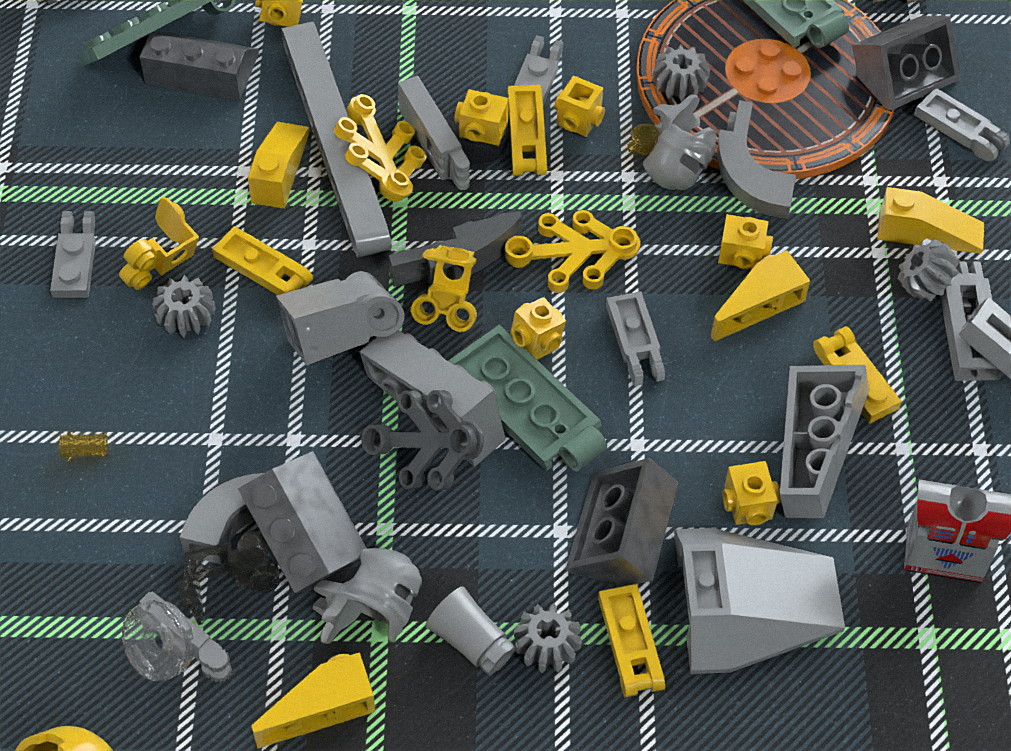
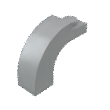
[717,100,796,219]
[180,473,264,564]

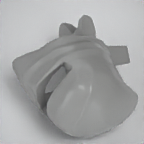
[643,95,716,190]
[313,548,422,644]

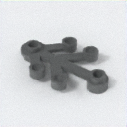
[361,390,484,490]

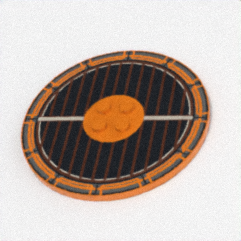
[636,0,895,179]

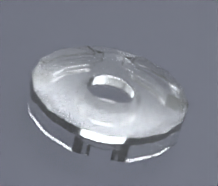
[121,600,194,681]

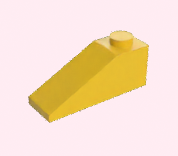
[248,122,310,209]
[877,187,984,254]
[711,250,810,342]
[251,652,375,749]

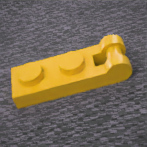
[508,85,547,176]
[212,226,313,296]
[813,327,902,424]
[598,584,665,698]

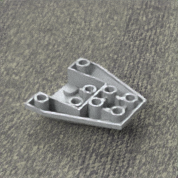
[674,528,845,674]

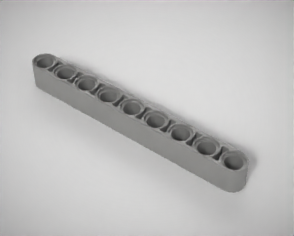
[281,21,392,258]

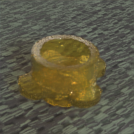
[627,124,660,155]

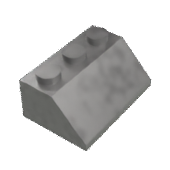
[852,16,960,110]
[140,32,259,101]
[237,451,367,593]
[566,458,678,586]

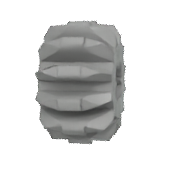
[652,44,710,102]
[897,238,960,301]
[152,275,215,338]
[514,603,582,673]

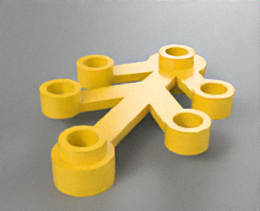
[334,94,427,202]
[505,210,640,293]

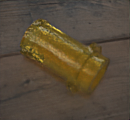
[59,431,108,461]

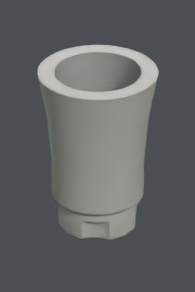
[426,586,516,676]

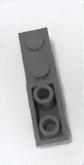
[389,210,522,287]

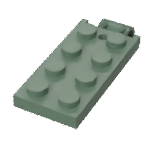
[77,0,235,66]
[743,0,850,48]
[448,325,607,472]

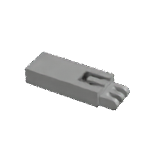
[398,76,470,190]
[940,261,1003,381]
[958,297,1011,379]

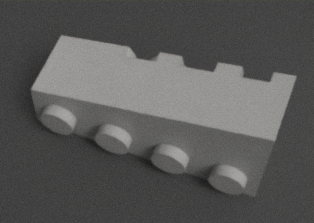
[359,330,506,467]
[780,365,869,518]

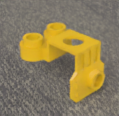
[119,197,199,290]
[411,245,477,332]

